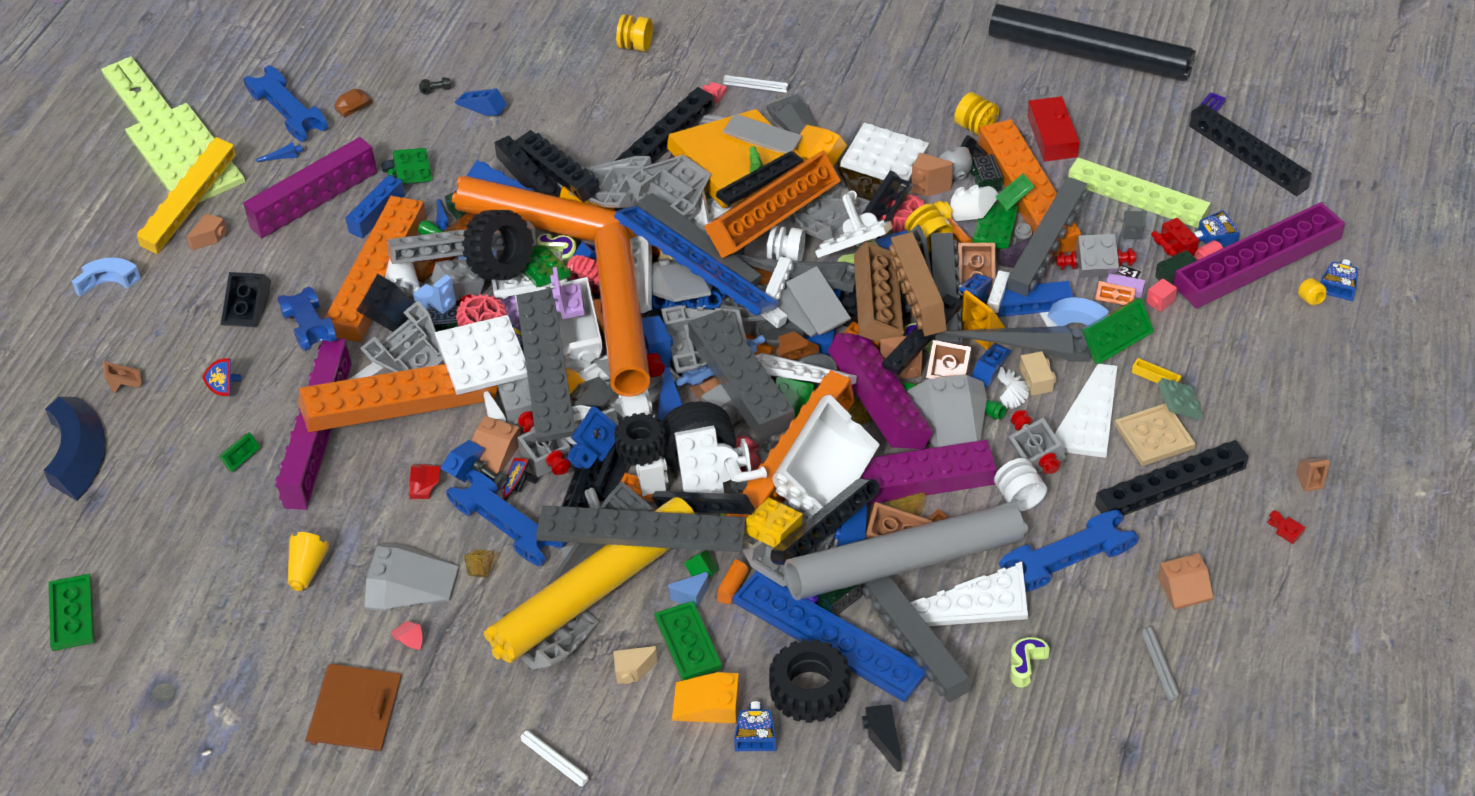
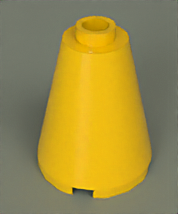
[287,532,330,591]

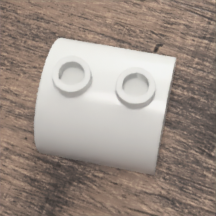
[950,185,998,222]

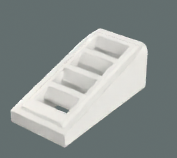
[483,391,506,423]

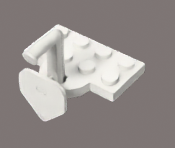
[815,191,893,258]
[674,425,767,494]

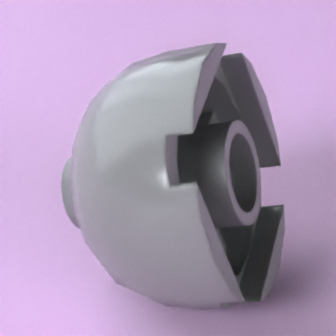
[939,147,973,180]

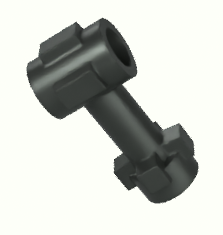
[419,77,451,95]
[472,459,508,491]

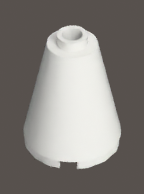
[385,259,420,297]

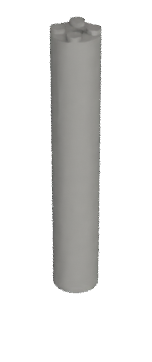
[784,503,1028,600]

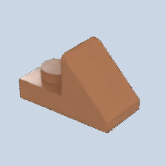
[103,361,141,393]

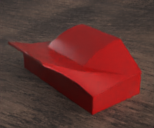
[409,464,440,499]

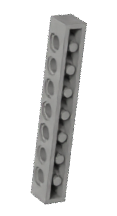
[387,221,536,264]

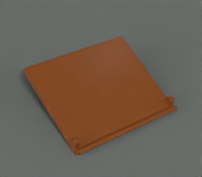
[305,664,401,751]

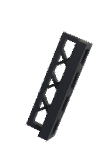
[862,170,914,239]
[595,443,631,502]
[561,458,605,508]

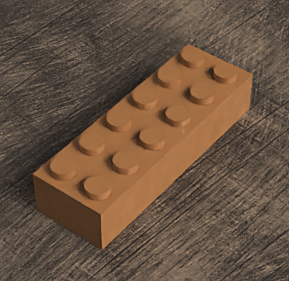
[889,232,947,337]
[854,241,904,343]

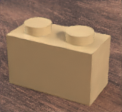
[1019,351,1056,396]

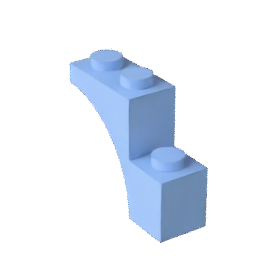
[413,274,456,314]

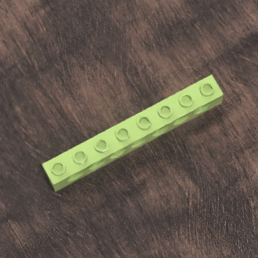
[1068,158,1210,228]

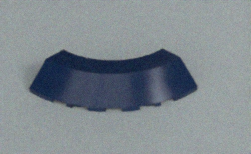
[43,397,106,501]

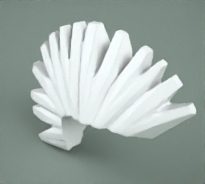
[997,367,1029,409]

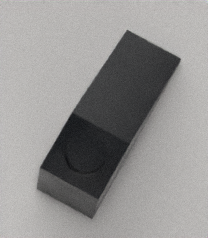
[862,704,902,772]

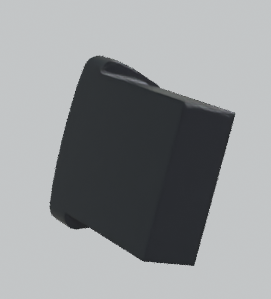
[961,135,988,165]

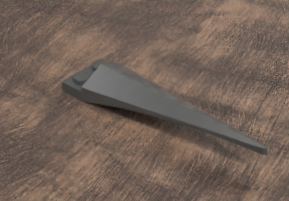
[767,94,846,188]
[733,253,856,293]
[943,326,1091,362]
[545,481,652,587]

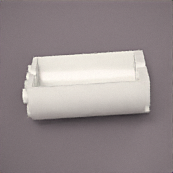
[515,277,602,373]
[772,395,880,516]

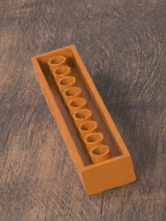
[978,119,1082,256]
[704,150,841,258]
[324,196,427,342]
[298,364,498,432]
[725,370,855,534]

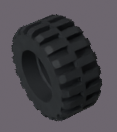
[462,210,534,280]
[769,639,851,723]

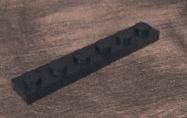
[716,151,804,206]
[882,294,963,375]
[651,491,755,515]

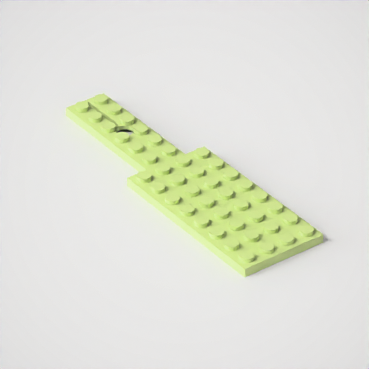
[101,57,245,203]

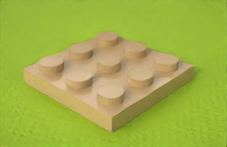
[1114,403,1196,467]

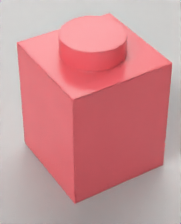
[1146,279,1177,312]

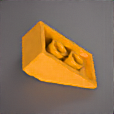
[795,125,847,166]
[962,290,1005,350]
[672,672,740,724]

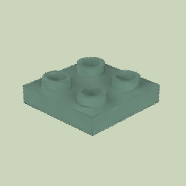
[1158,378,1203,420]

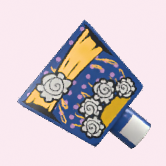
[1193,210,1240,248]
[1320,259,1358,302]
[734,701,776,751]

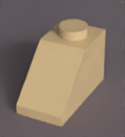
[613,646,657,684]

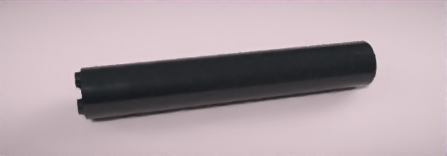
[989,4,1196,81]

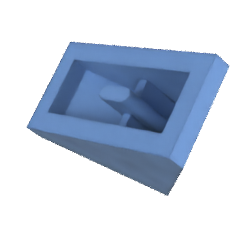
[668,572,709,608]

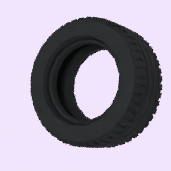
[662,401,736,472]

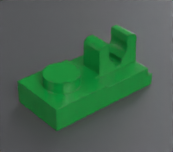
[995,173,1035,210]
[219,432,261,472]

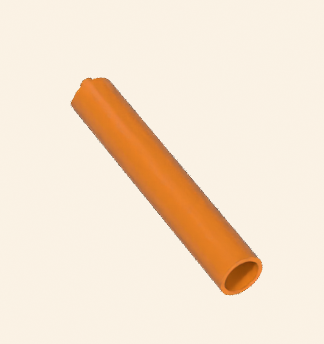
[452,176,661,257]
[594,221,650,397]

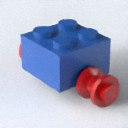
[642,316,673,377]

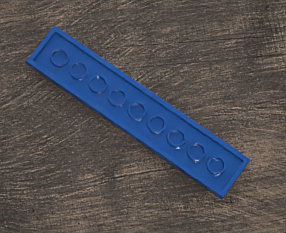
[614,205,779,316]
[732,571,926,702]

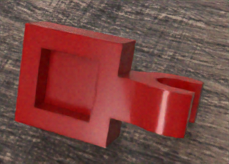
[1267,510,1306,544]

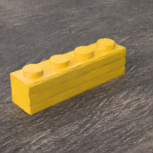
[1132,358,1182,384]

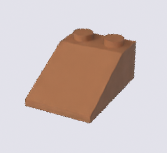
[957,243,995,297]
[472,416,521,474]
[865,502,933,539]

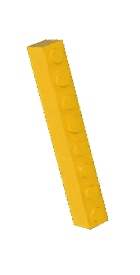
[137,137,236,254]

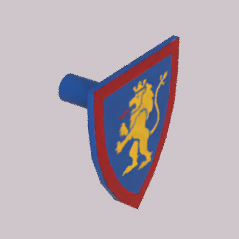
[202,358,241,396]

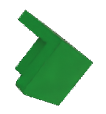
[684,550,719,578]

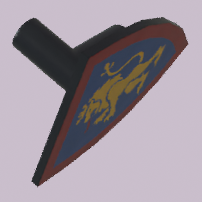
[503,458,538,501]

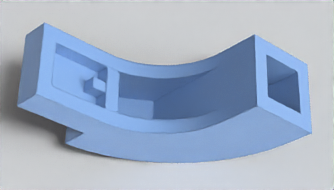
[72,258,141,296]
[1047,297,1109,326]

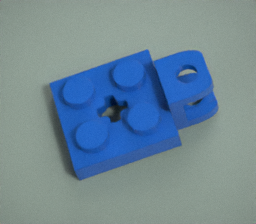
[567,406,617,468]

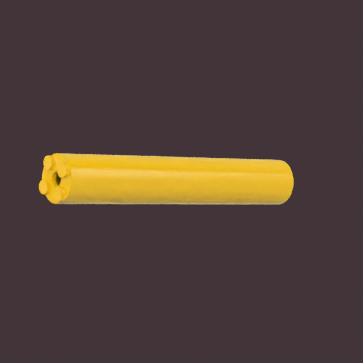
[483,497,695,663]

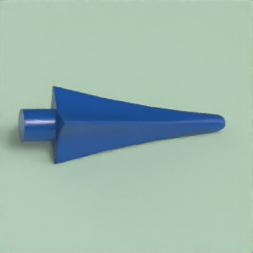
[256,142,303,162]
[436,199,450,231]

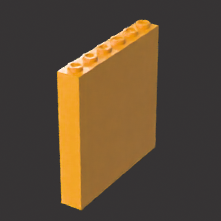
[667,109,806,208]

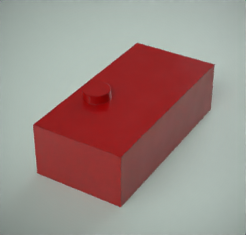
[1027,96,1079,162]

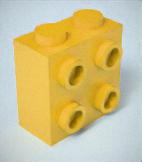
[745,498,803,548]

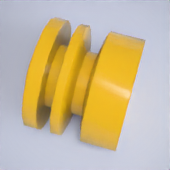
[616,14,653,52]
[954,92,999,136]
[904,204,953,252]

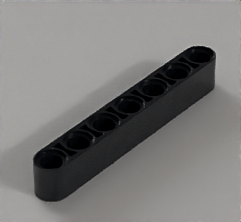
[770,479,879,565]

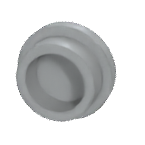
[1014,223,1032,239]

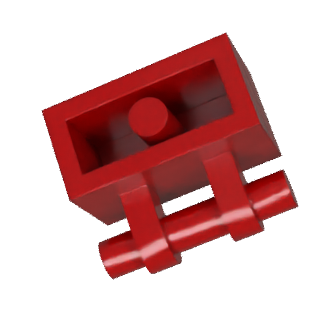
[1151,217,1199,261]

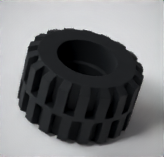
[614,413,666,466]

